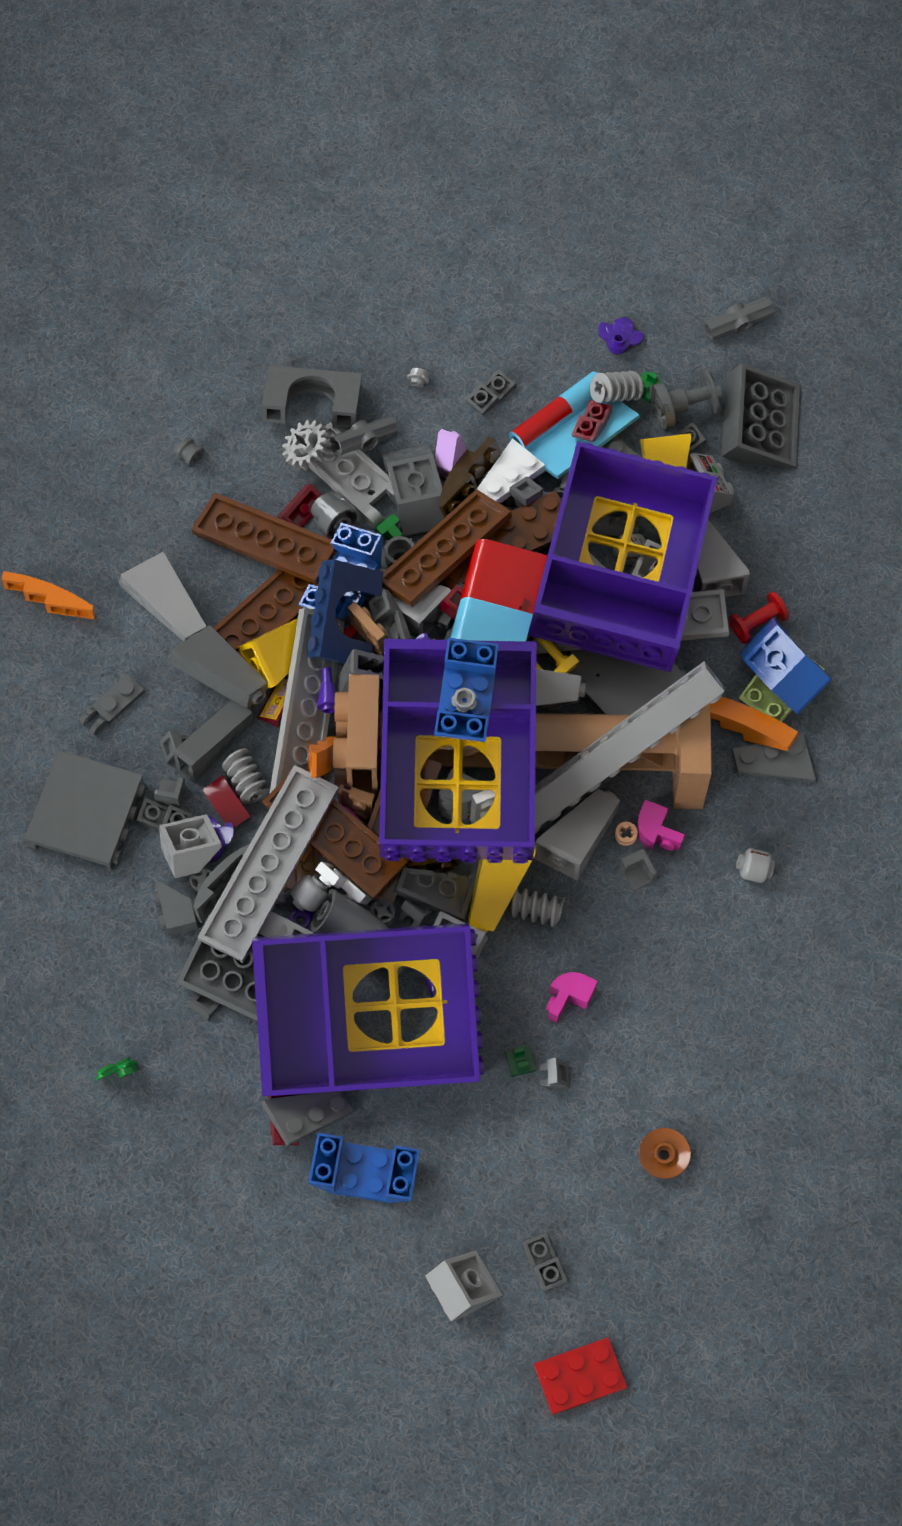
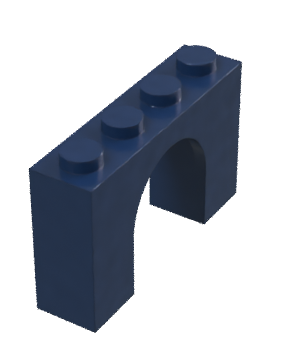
[307,560,384,665]

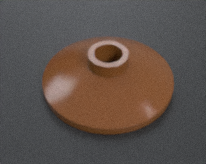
[639,1128,691,1179]

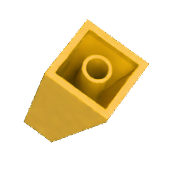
[640,434,691,525]
[238,618,298,689]
[468,845,537,933]

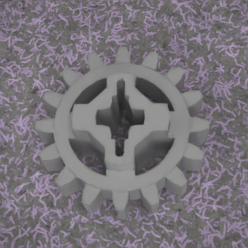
[282,420,331,471]

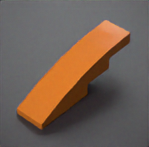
[1,571,95,619]
[710,697,798,751]
[309,737,336,778]

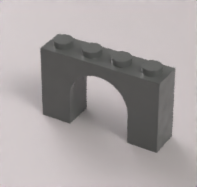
[262,365,362,429]

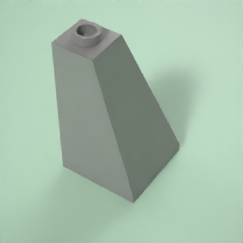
[694,520,750,598]
[119,552,207,642]
[365,569,451,636]
[536,669,586,710]
[534,789,620,881]

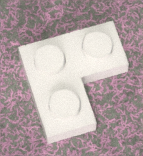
[315,862,371,905]

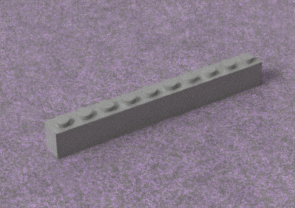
[535,661,724,833]

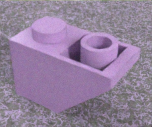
[434,429,467,479]

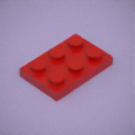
[534,1337,627,1415]

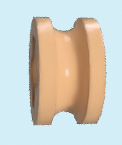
[615,822,638,846]

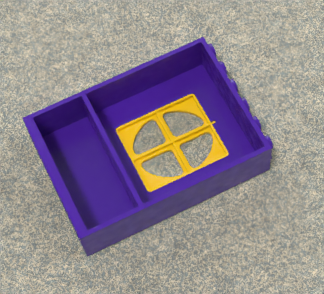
[527,441,718,672]
[379,639,537,864]
[252,923,484,1096]

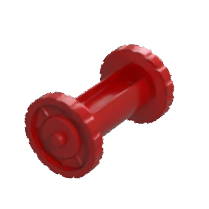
[728,591,789,644]

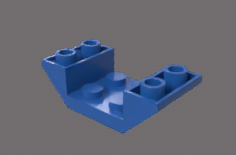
[299,523,383,620]
[740,618,832,714]
[434,638,499,742]
[308,1133,420,1203]

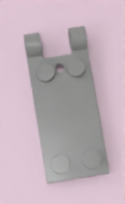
[309,422,396,529]

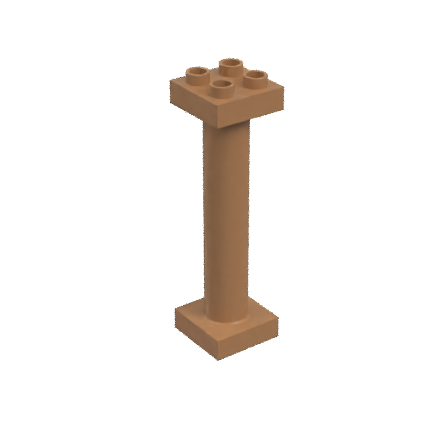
[333,674,711,809]

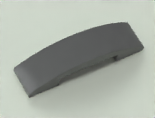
[369,589,411,639]
[193,844,250,923]

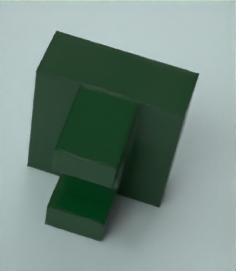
[505,1045,536,1077]

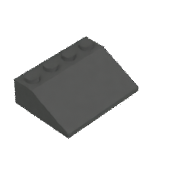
[722,363,800,468]
[177,914,257,1021]

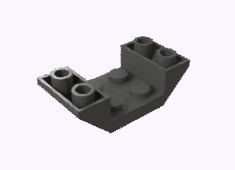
[381,444,444,537]

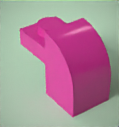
[637,800,685,851]
[546,972,598,1023]

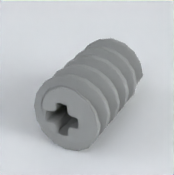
[590,371,643,403]
[222,748,270,804]
[510,887,565,928]

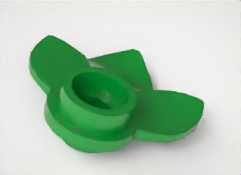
[95,1057,138,1081]

